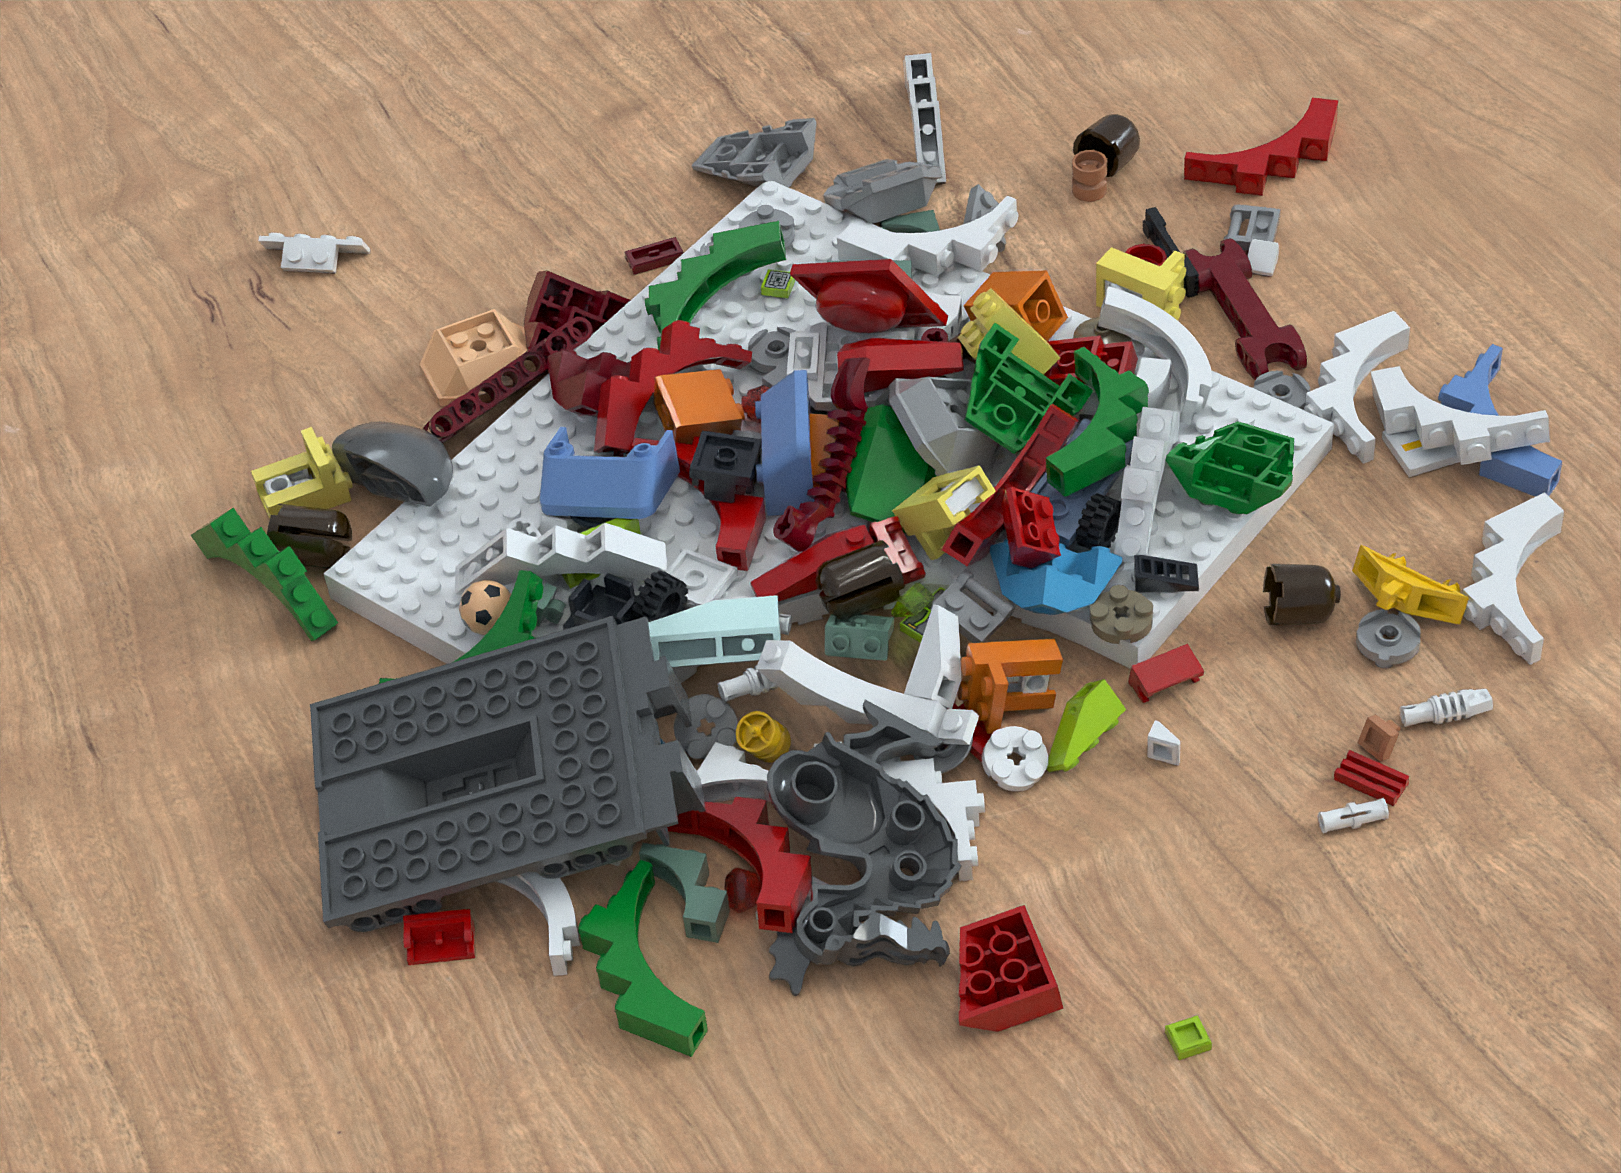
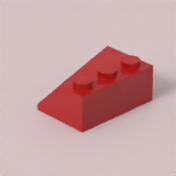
[959,905,1064,1032]

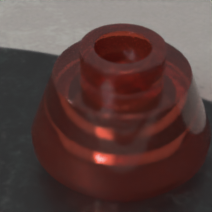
[741,385,770,424]
[724,867,762,913]

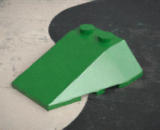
[964,323,1094,455]
[846,404,937,534]
[1165,421,1295,515]

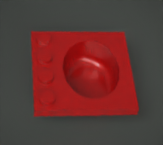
[790,259,948,334]

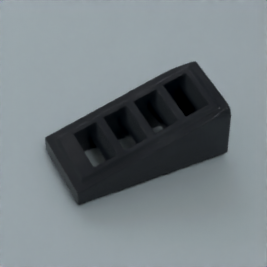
[1134,555,1199,593]

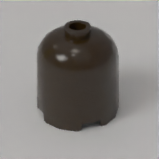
[1073,114,1140,177]
[1263,564,1341,626]

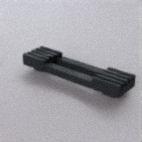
[1142,207,1199,298]

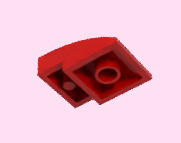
[1044,336,1138,386]

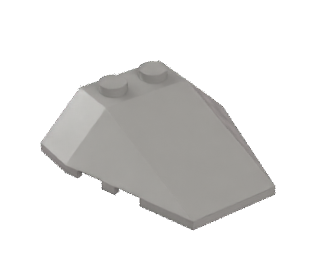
[692,118,816,187]

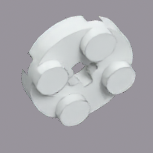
[982,726,1048,792]

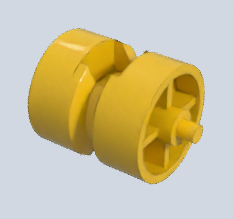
[736,711,791,763]

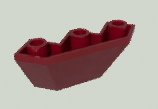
[547,349,631,417]

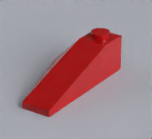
[750,525,874,602]

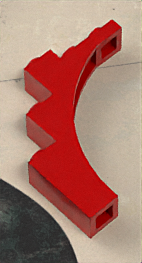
[1184,97,1339,196]
[594,320,752,457]
[941,404,1079,567]
[631,436,766,571]
[667,797,813,933]

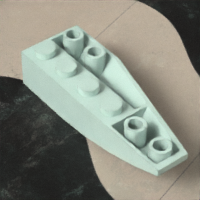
[648,596,781,668]

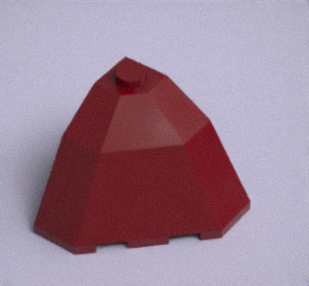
[524,271,631,349]

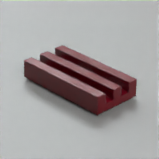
[624,237,684,275]

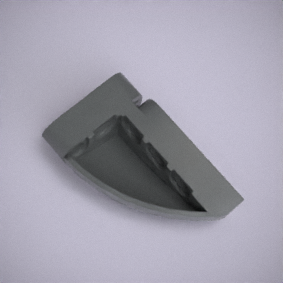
[332,421,453,507]

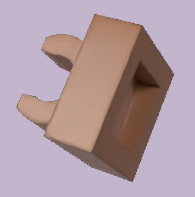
[1357,714,1401,762]

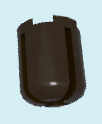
[267,504,352,569]
[815,540,905,620]

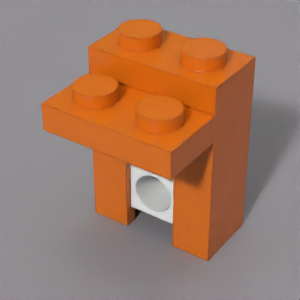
[957,639,1063,734]

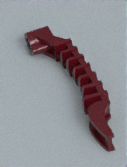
[773,357,870,552]

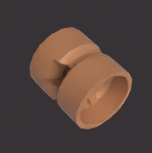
[1072,150,1107,202]

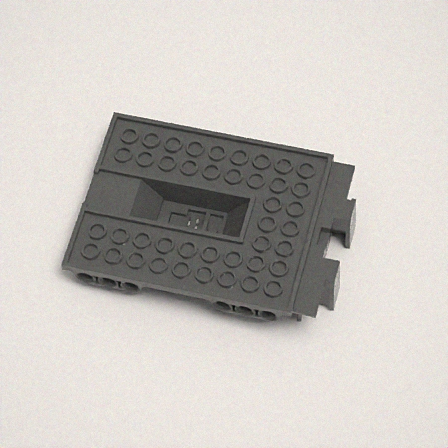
[310,616,706,932]

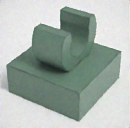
[536,582,566,627]

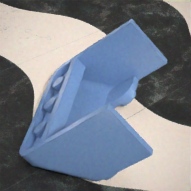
[755,370,814,516]
[540,427,680,519]

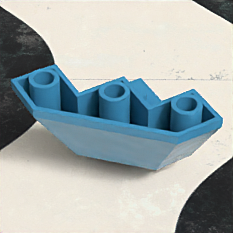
[990,539,1122,615]

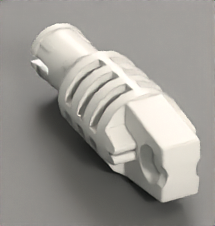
[717,665,778,703]
[1400,689,1493,727]

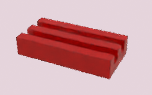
[1334,750,1409,806]

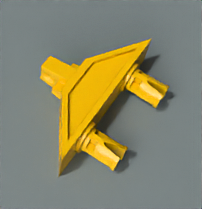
[1352,544,1469,625]

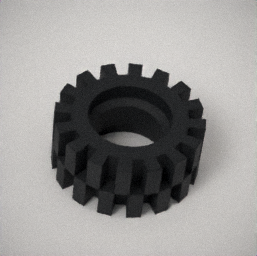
[1076,493,1122,550]
[632,570,688,622]

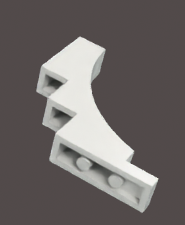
[903,53,946,183]
[455,523,667,596]
[756,640,979,745]

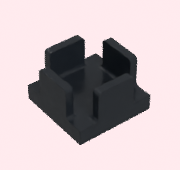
[689,431,762,503]
[563,573,637,630]

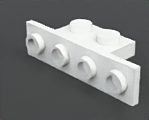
[258,233,370,273]

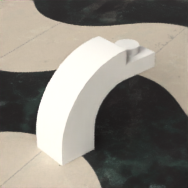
[1079,357,1171,420]

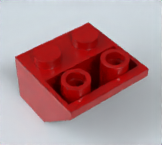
[1001,487,1061,569]

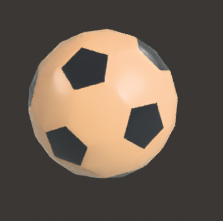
[459,580,511,635]

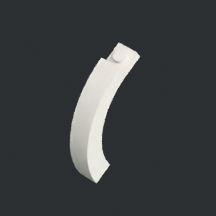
[1098,286,1212,425]
[495,872,580,976]

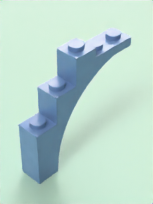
[1438,344,1562,497]

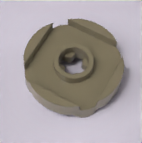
[1090,585,1153,644]

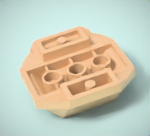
[420,309,536,406]

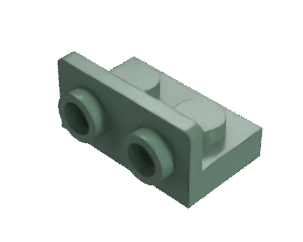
[825,614,894,661]

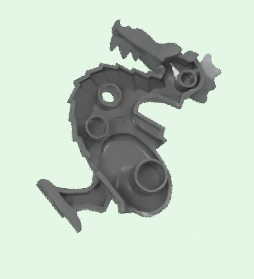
[766,699,962,996]

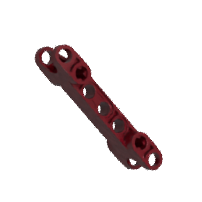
[1183,238,1307,380]
[423,317,593,444]

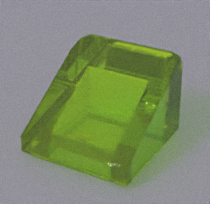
[891,582,934,617]

